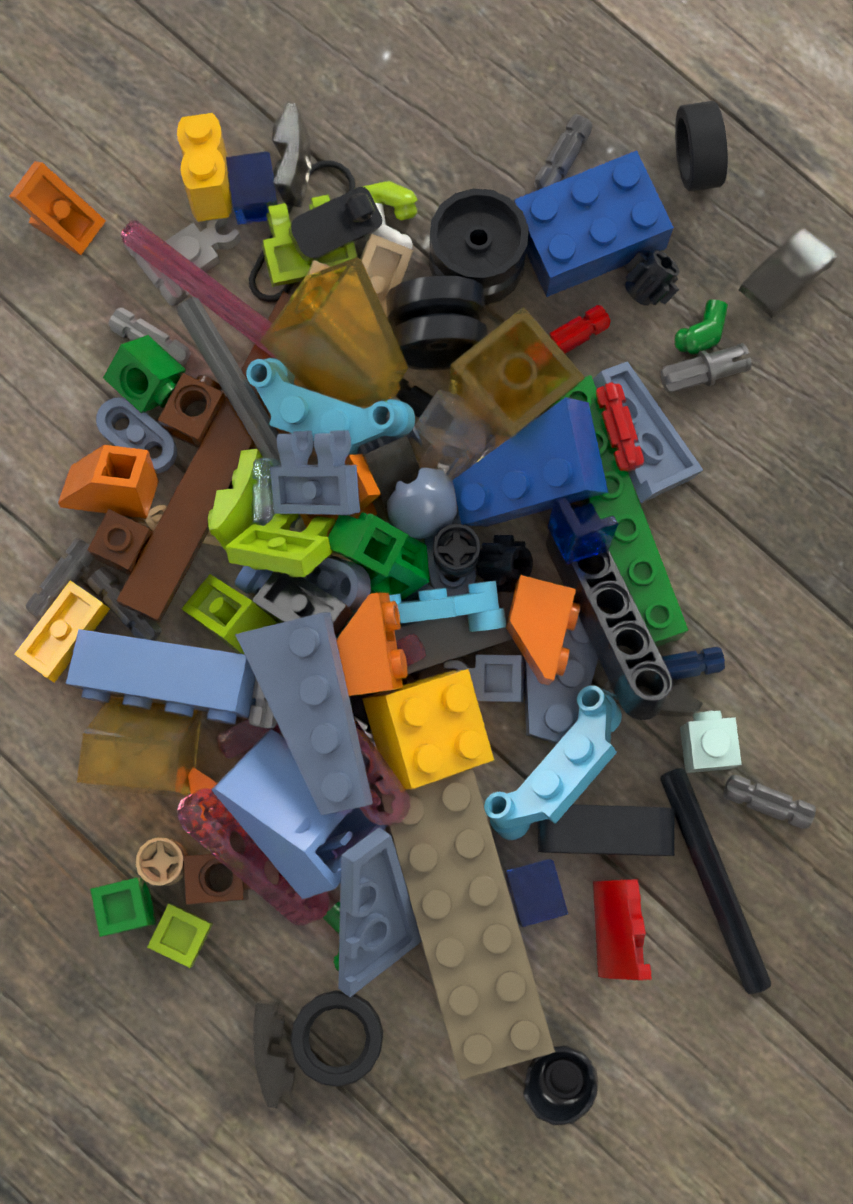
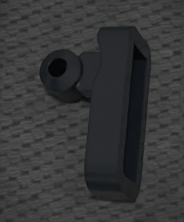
[289,187,383,261]

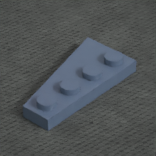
[235,612,373,815]

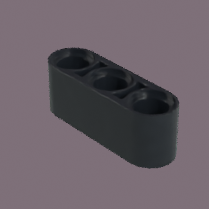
[538,804,675,856]

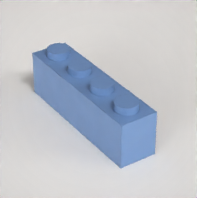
[66,629,256,724]

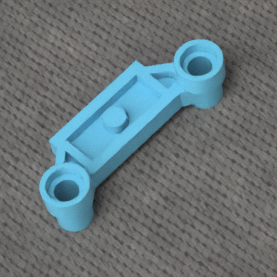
[246,358,415,455]
[336,581,507,639]
[484,686,622,840]

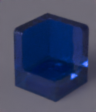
[226,152,279,225]
[547,497,619,564]
[505,859,569,927]

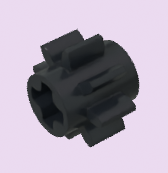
[625,250,680,306]
[476,535,533,592]

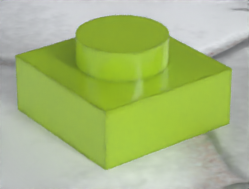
[147,903,213,968]

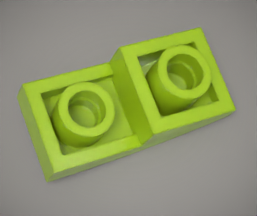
[208,449,272,551]

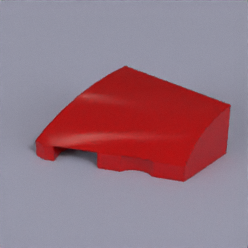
[593,879,652,980]

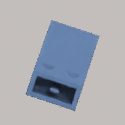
[212,729,388,899]

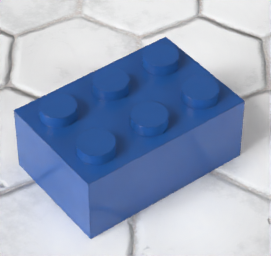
[514,150,674,297]

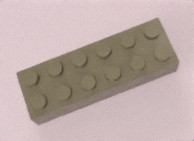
[381,768,555,1080]

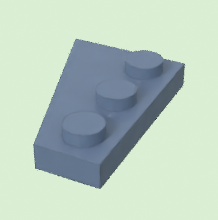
[593,361,703,503]
[524,616,598,744]
[338,828,422,997]

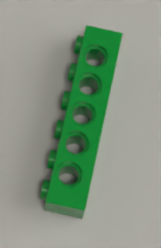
[544,375,688,647]

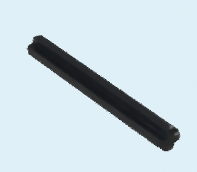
[660,768,771,994]

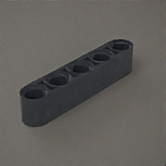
[546,504,672,720]

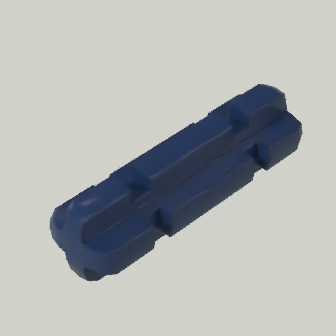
[661,647,725,681]

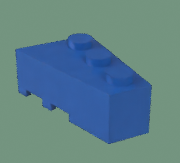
[452,397,608,527]

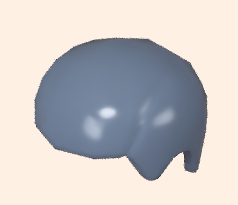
[387,468,457,539]

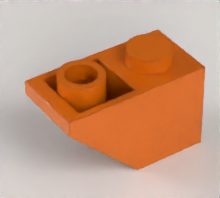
[58,445,159,519]
[506,575,580,685]
[336,593,407,696]

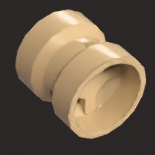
[136,838,189,886]

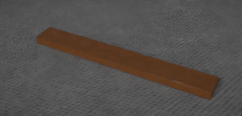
[116,291,323,624]

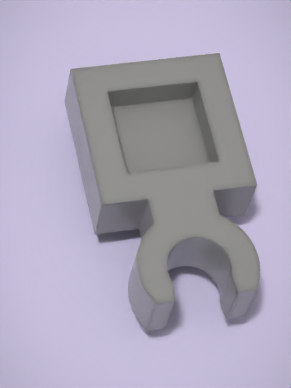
[157,218,241,285]

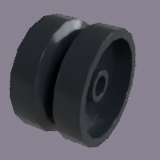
[429,188,529,305]
[386,276,489,370]

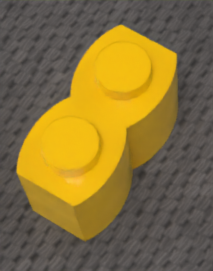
[177,113,233,222]

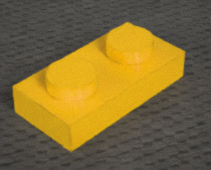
[15,580,110,683]

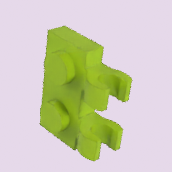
[261,195,359,287]
[225,513,336,577]

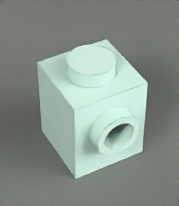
[680,711,742,773]

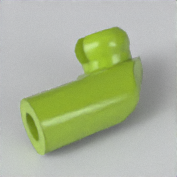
[362,181,418,220]

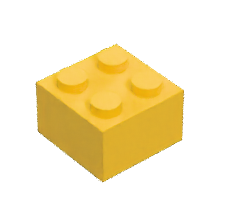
[362,669,494,789]

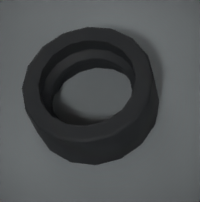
[675,101,728,191]
[290,990,383,1087]

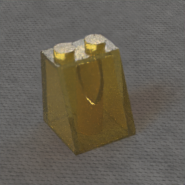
[260,257,408,408]
[448,307,585,438]
[77,697,202,798]

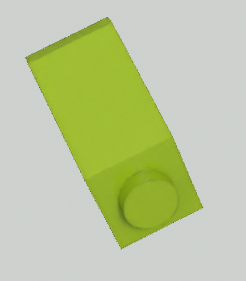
[181,574,278,655]

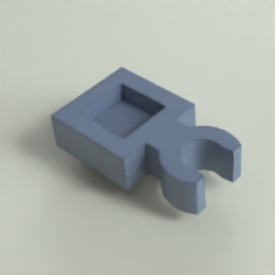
[444,655,524,702]

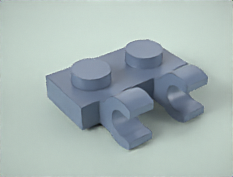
[270,430,360,515]

